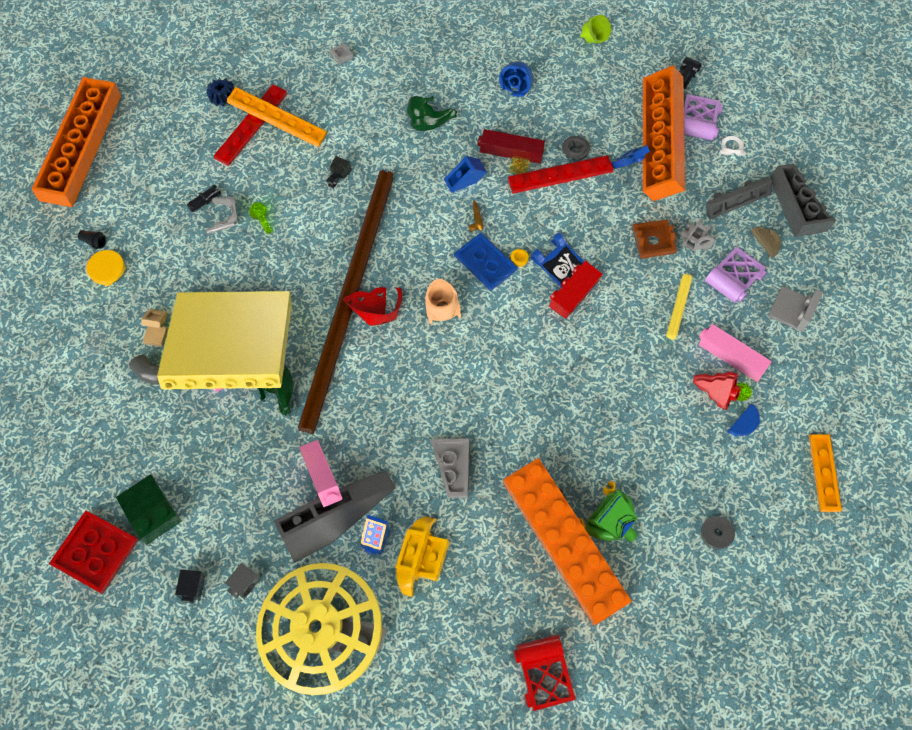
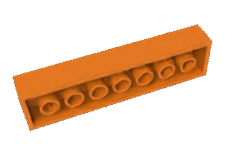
[643,65,685,201]
[32,77,121,207]
[503,458,632,626]

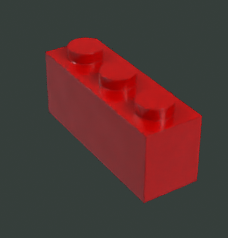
[549,260,603,319]

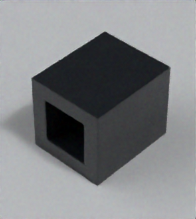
[175,569,205,604]

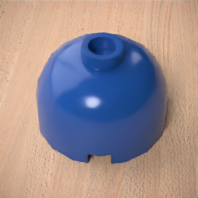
[499,61,534,97]

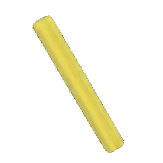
[666,274,692,340]

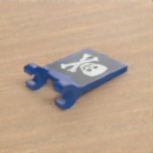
[530,232,584,288]

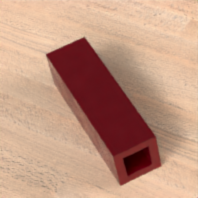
[477,129,545,164]

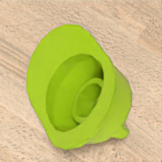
[580,15,611,44]

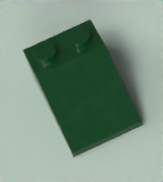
[116,474,182,545]

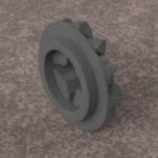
[562,136,590,161]

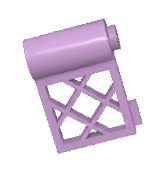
[684,94,723,141]
[705,247,767,303]

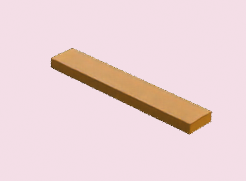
[227,87,327,147]

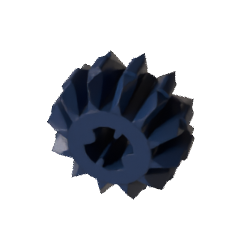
[206,77,234,107]

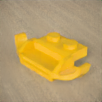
[395,516,450,597]

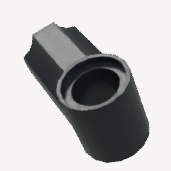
[679,57,702,89]

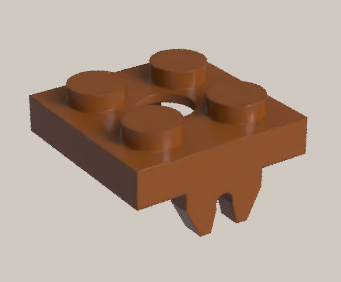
[632,219,677,259]

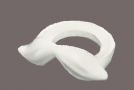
[720,136,747,156]

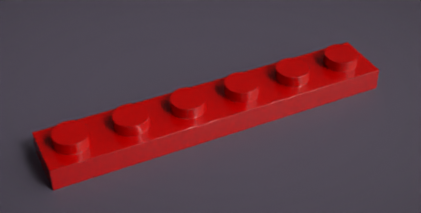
[214,84,287,166]
[508,155,613,194]

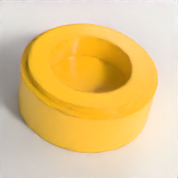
[510,249,529,267]

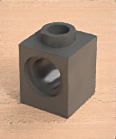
[225,563,261,599]

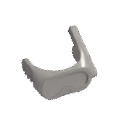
[206,197,237,234]

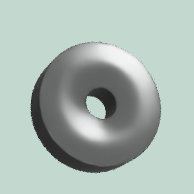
[701,516,735,550]

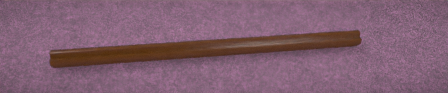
[298,170,394,434]

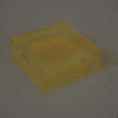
[509,156,530,174]

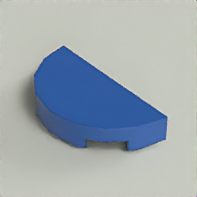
[728,403,760,436]

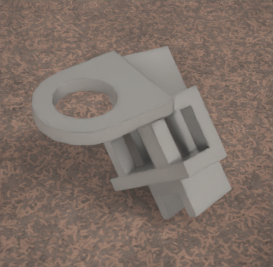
[681,219,716,252]

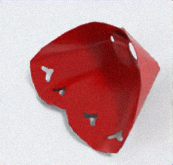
[342,287,402,326]

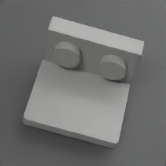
[768,286,823,332]

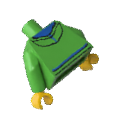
[578,481,638,542]

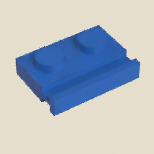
[611,145,650,169]

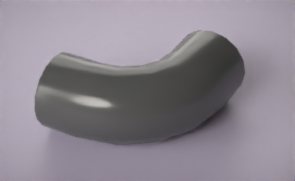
[129,355,160,385]

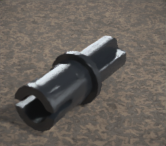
[187,185,221,212]

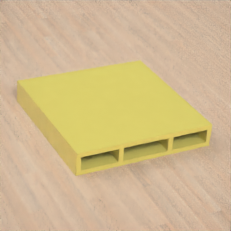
[157,291,292,390]

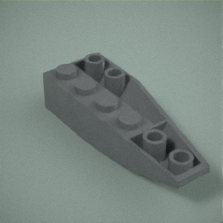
[274,471,395,563]

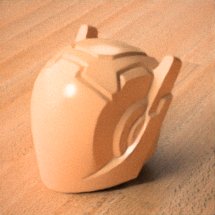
[425,279,461,324]

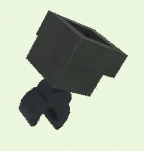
[326,156,352,189]

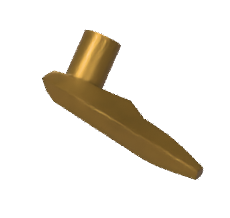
[468,200,483,232]

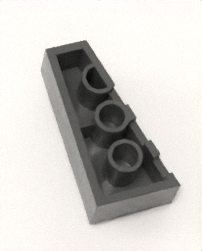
[770,164,836,237]

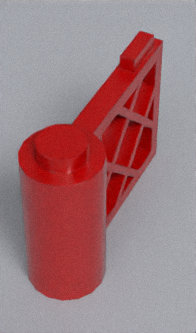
[513,634,576,711]

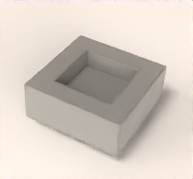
[330,43,353,65]

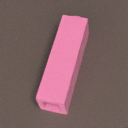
[699,324,772,382]
[299,440,342,507]

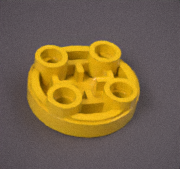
[86,250,126,286]

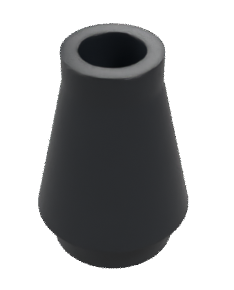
[78,230,107,249]

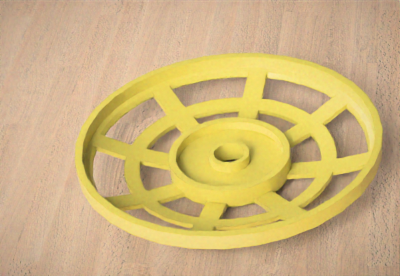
[256,563,382,695]

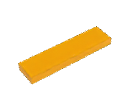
[809,434,842,512]

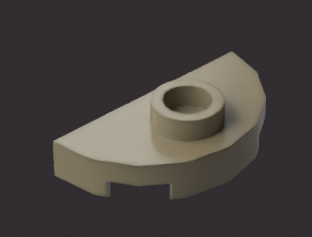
[751,227,781,259]

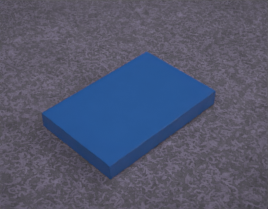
[454,232,518,291]

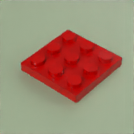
[49,510,138,595]

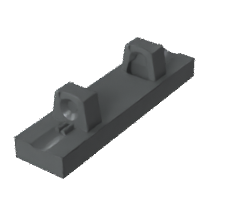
[706,177,772,219]

